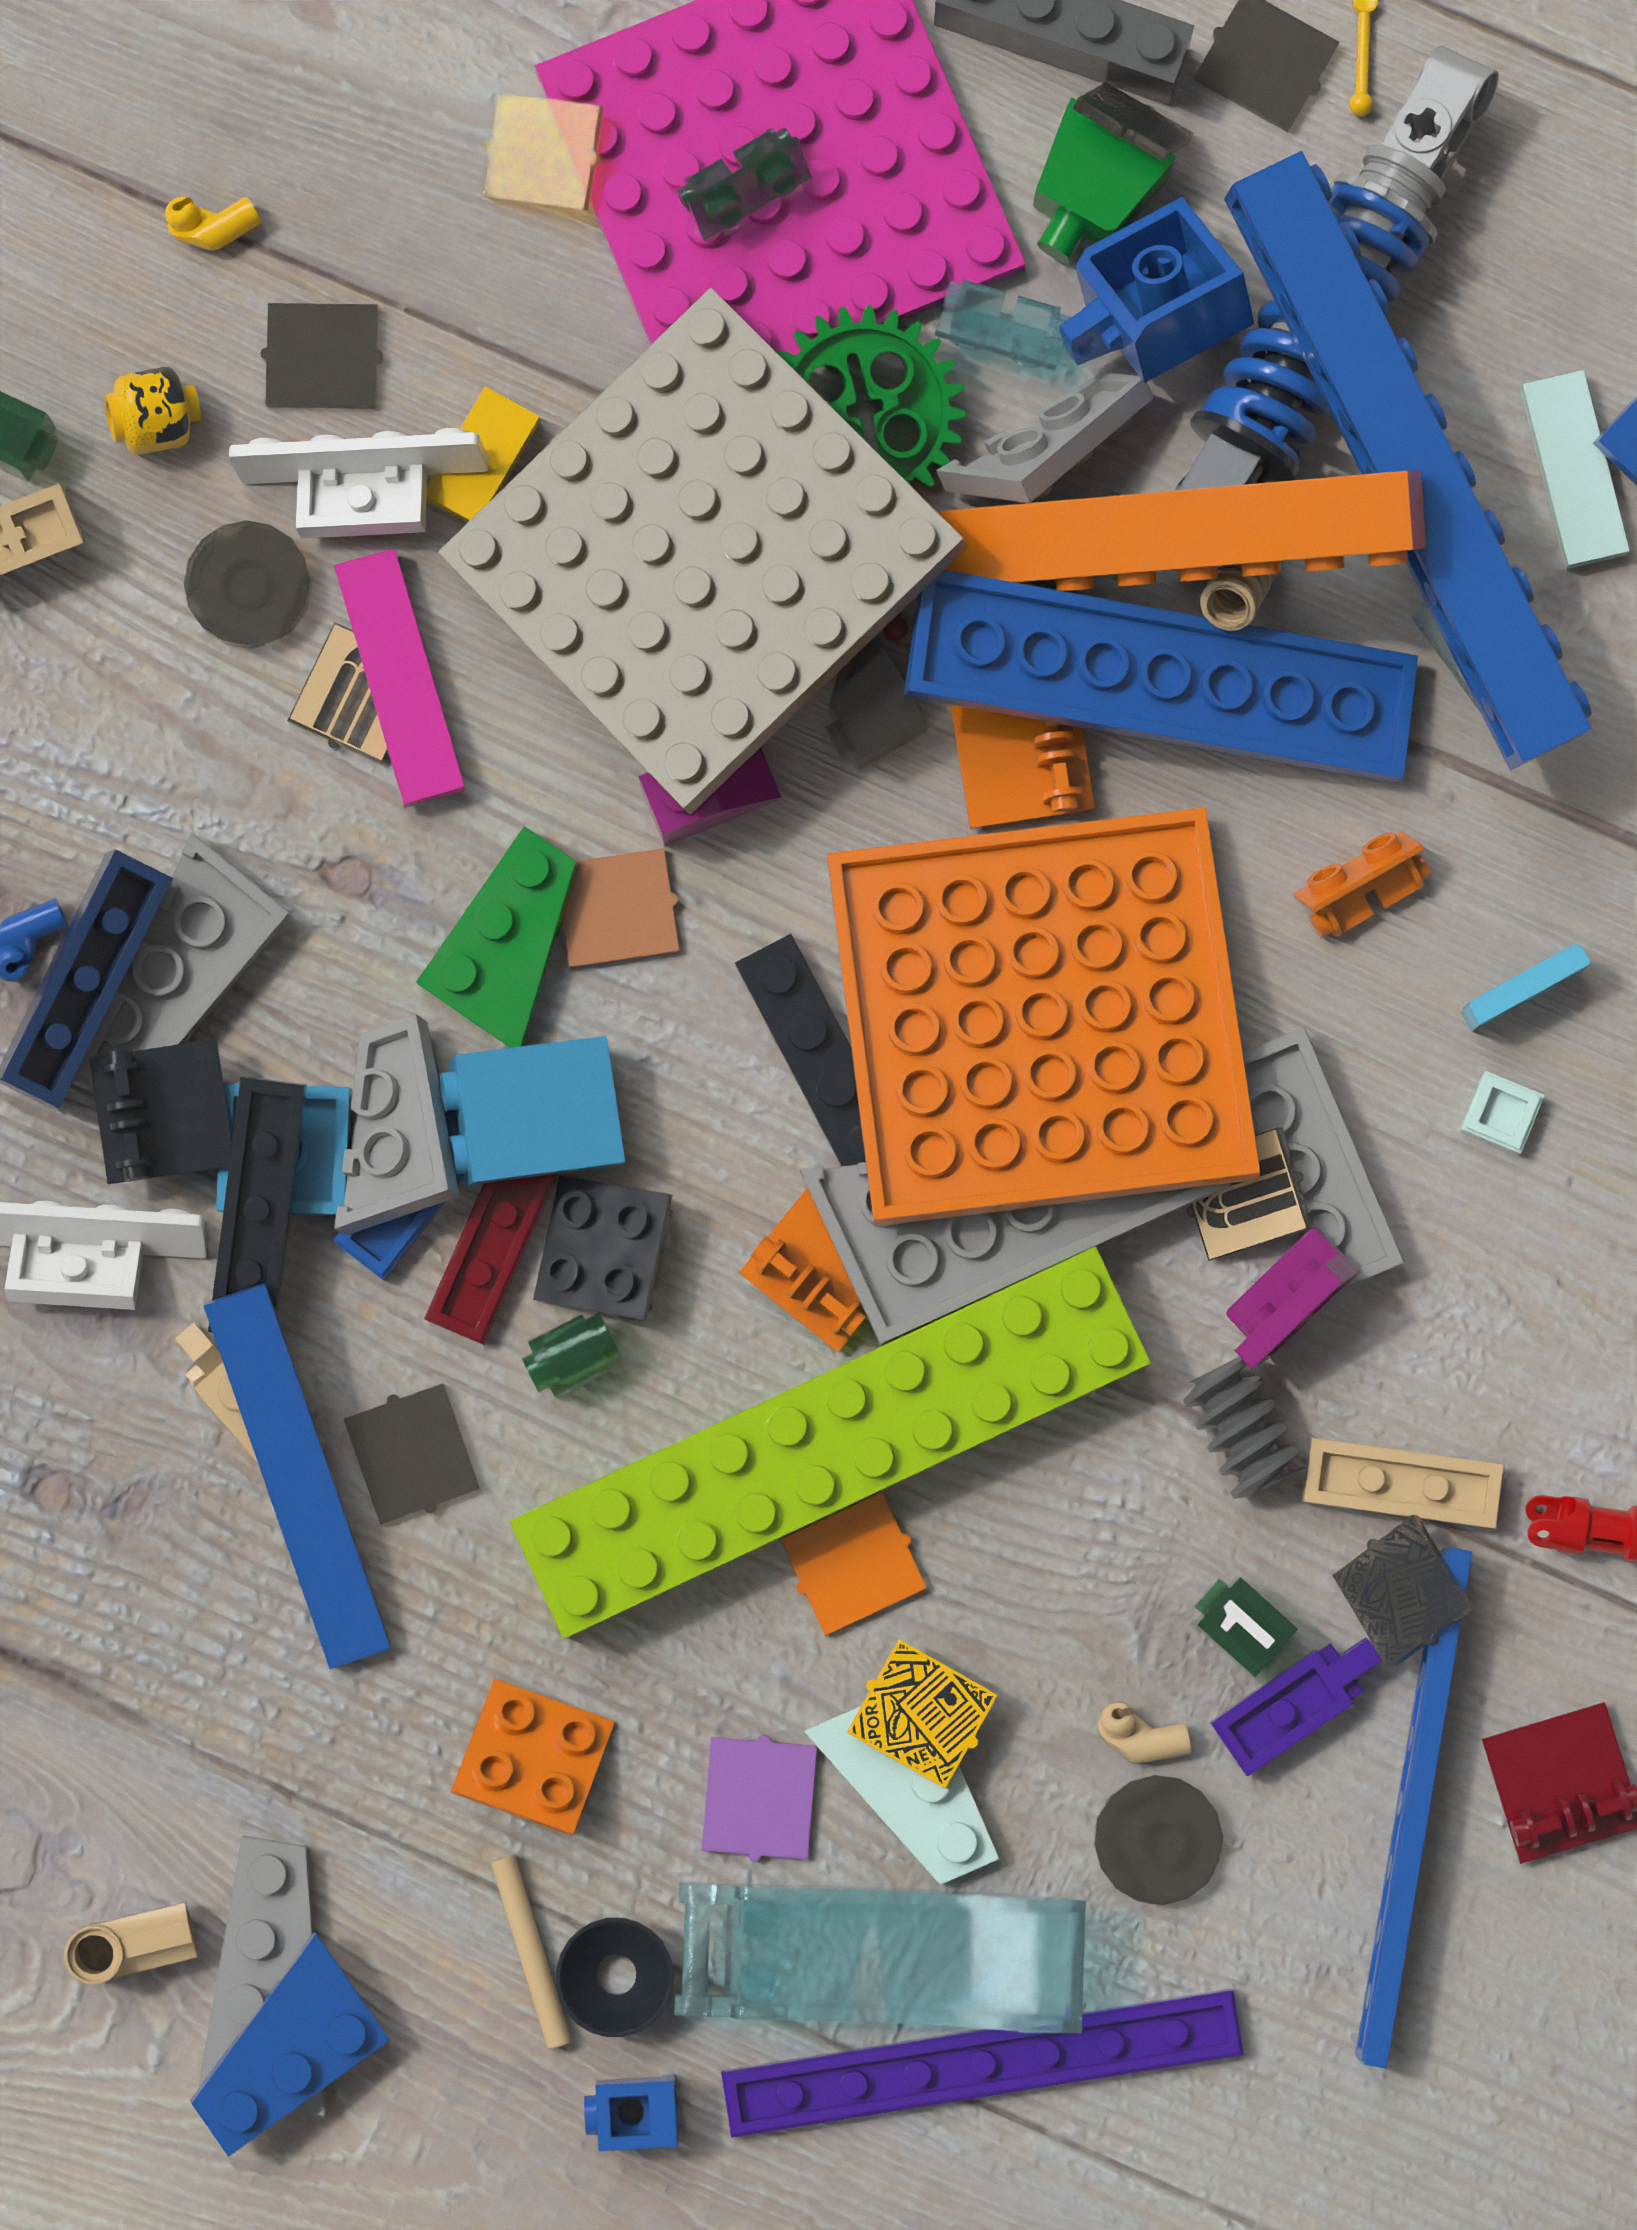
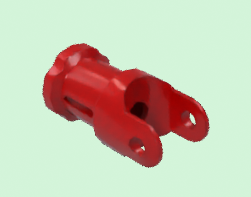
[1525,1495,1637,1563]

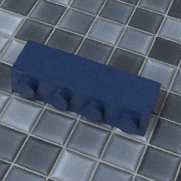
[0,849,173,1108]

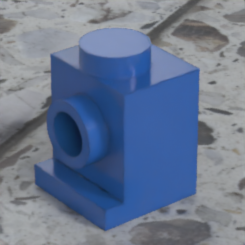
[584,2074,679,2151]

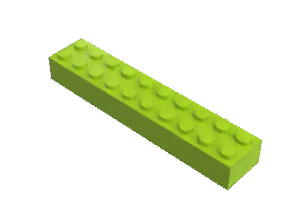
[509,1246,1151,1639]

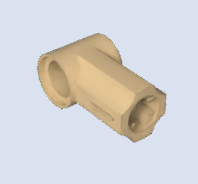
[64,1902,199,1985]

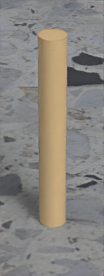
[490,1854,572,2049]

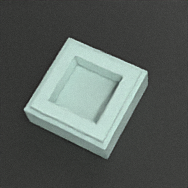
[1459,1071,1545,1156]

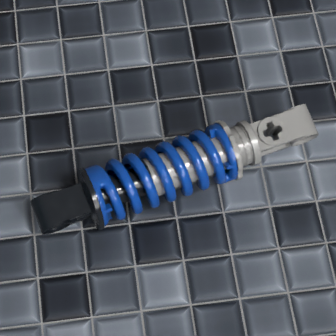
[1174,46,1499,491]

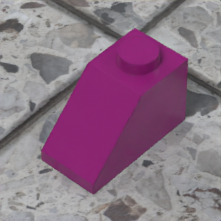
[639,747,782,846]

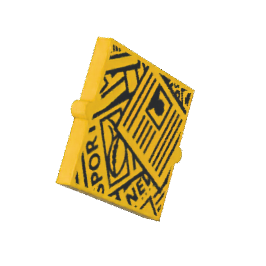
[846,1639,998,1789]

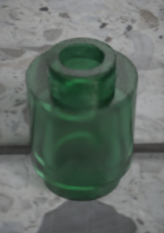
[522,1312,622,1398]

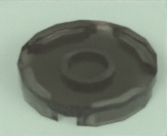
[183,520,312,649]
[1093,1774,1223,1905]

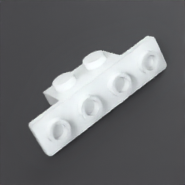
[229,428,489,539]
[0,1201,208,1310]

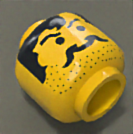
[104,367,201,455]

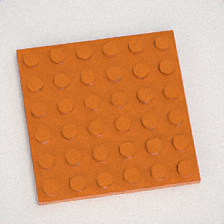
[827,807,1260,1227]

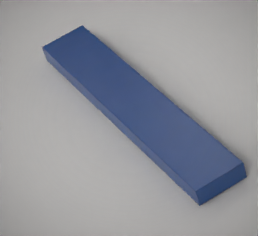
[203,1282,391,1669]

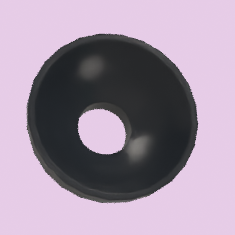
[556,1917,674,2037]

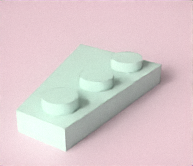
[804,1706,999,1885]

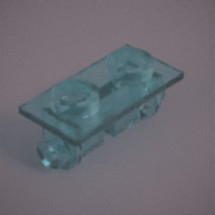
[934,279,1071,371]

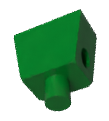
[1033,98,1176,263]

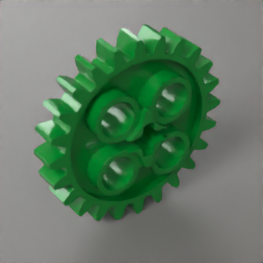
[777,305,966,487]

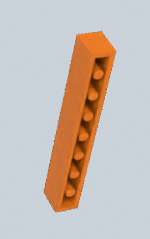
[937,470,1427,591]

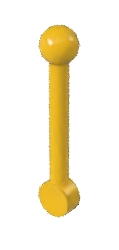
[1349,0,1378,117]

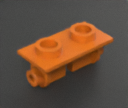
[1293,831,1432,938]

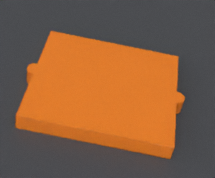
[781,1492,927,1636]

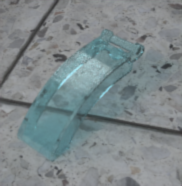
[674,1882,1086,2033]

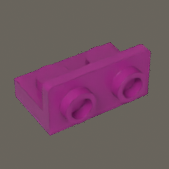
[1226,1228,1360,1369]

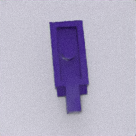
[1210,1637,1383,1776]

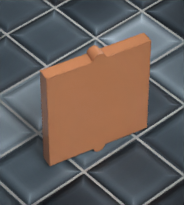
[562,848,680,969]

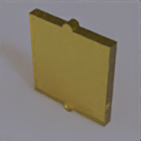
[482,93,604,211]

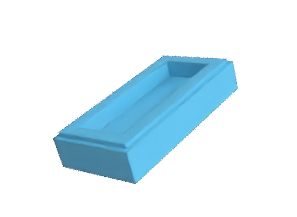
[1461,943,1591,1032]

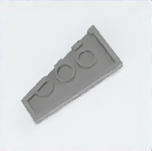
[78,832,291,1081]
[1242,1027,1405,1288]

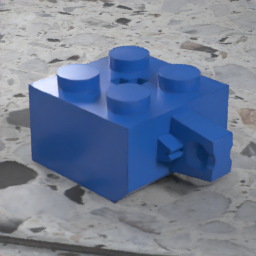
[1059,197,1255,383]

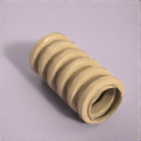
[1200,561,1282,631]

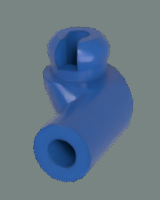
[0,898,68,982]

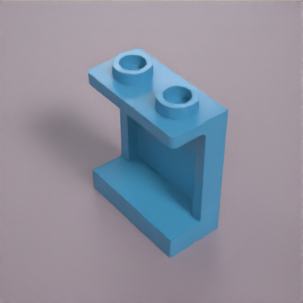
[440,1036,625,1188]

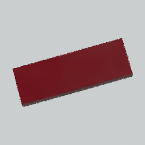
[424,1173,559,1345]

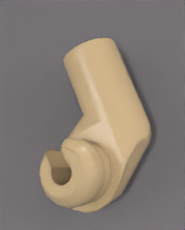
[1098,1702,1191,1764]

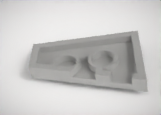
[936,372,1154,504]
[334,1014,459,1235]

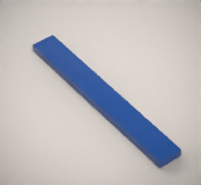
[1355,1547,1472,2069]

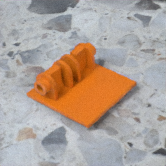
[950,704,1095,829]
[739,1188,867,1352]
[450,1678,615,1836]

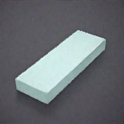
[1520,370,1630,570]

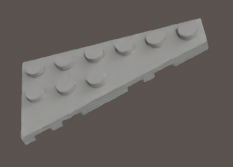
[800,1162,1231,1346]

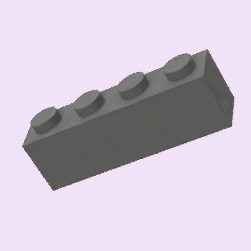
[934,0,1195,106]

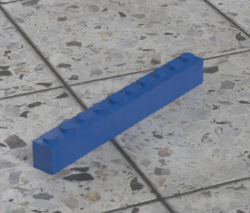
[1224,151,1592,771]

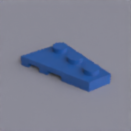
[190,1931,390,2157]

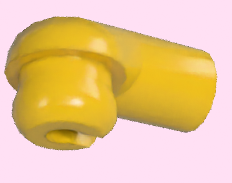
[164,196,262,250]

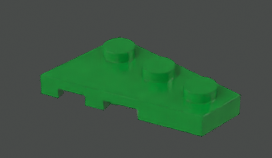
[415,826,579,1048]

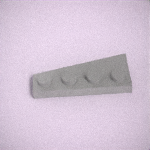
[198,1835,327,2117]

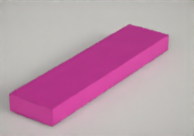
[334,548,466,808]

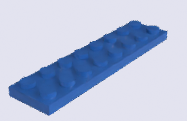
[904,570,1418,783]

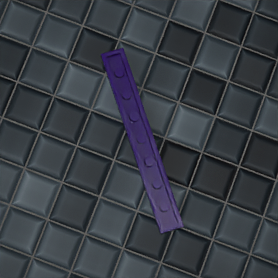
[721,1988,1244,2138]

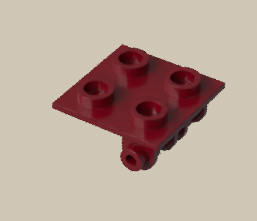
[1481,1702,1637,1864]

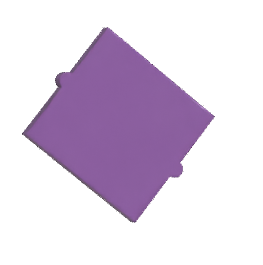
[701,1735,817,1862]

